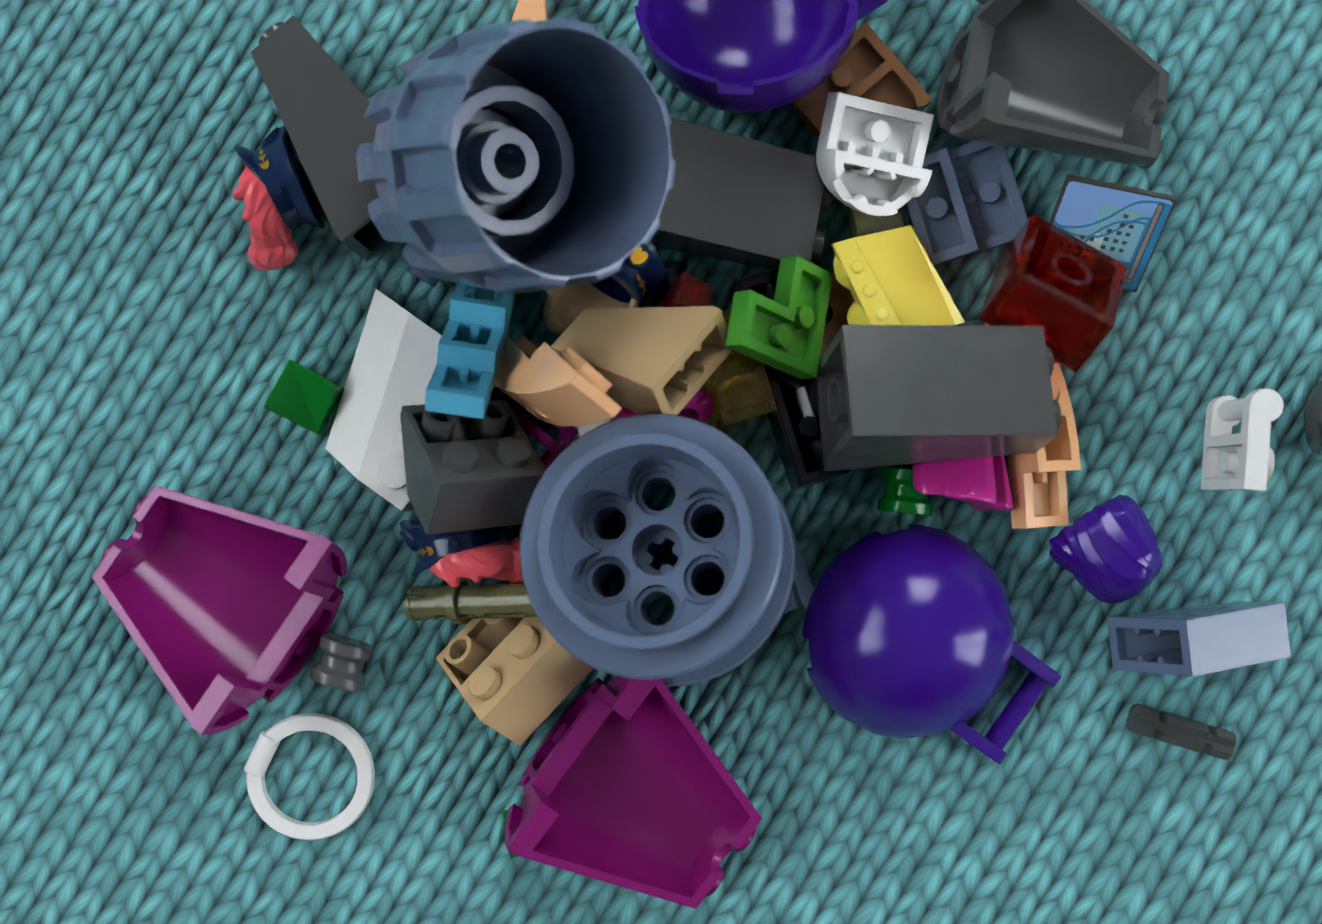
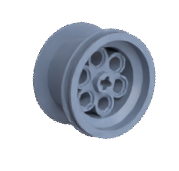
[520,413,795,687]

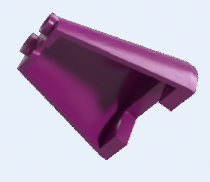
[91,485,347,735]
[504,675,762,909]

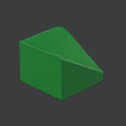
[264,359,344,435]

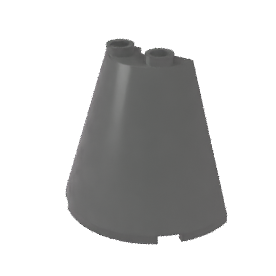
[936,0,1169,169]

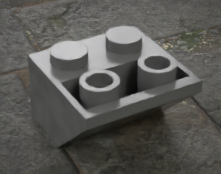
[400,400,546,535]

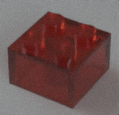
[979,214,1127,372]

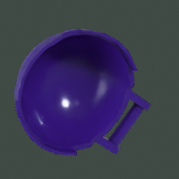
[635,0,889,113]
[802,524,1062,765]

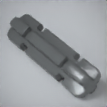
[1126,704,1236,760]

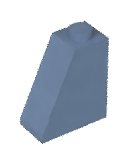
[1107,601,1291,677]

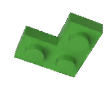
[725,255,833,380]

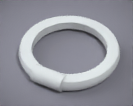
[243,713,375,840]

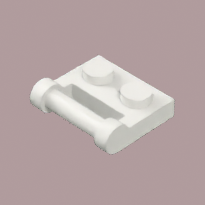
[1200,388,1284,492]

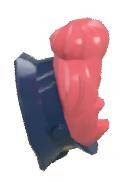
[233,126,325,271]
[399,519,524,588]

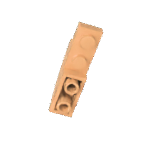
[984,312,1081,529]
[494,334,622,426]

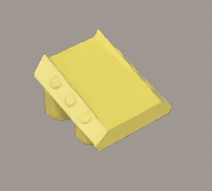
[831,225,965,326]

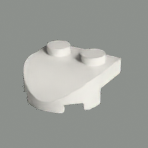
[816,92,934,216]

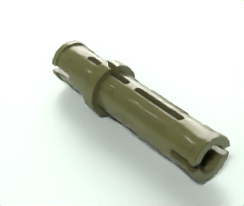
[404,581,538,624]

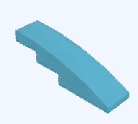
[425,283,517,419]

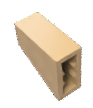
[551,306,732,415]

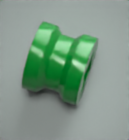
[877,467,933,516]

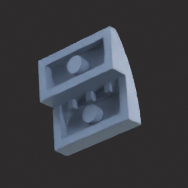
[907,141,1033,266]

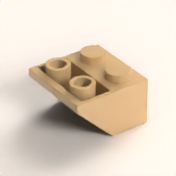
[436,581,594,746]

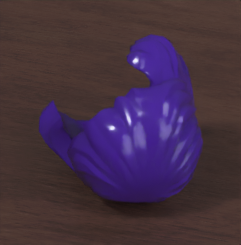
[1049,494,1162,604]

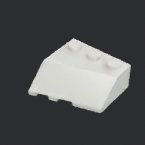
[325,289,500,511]

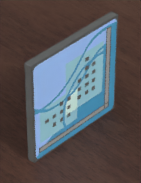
[1032,174,1177,292]

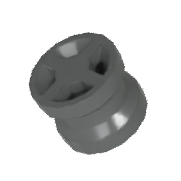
[309,634,374,691]

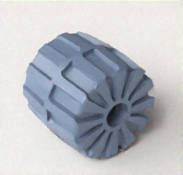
[356,17,676,293]

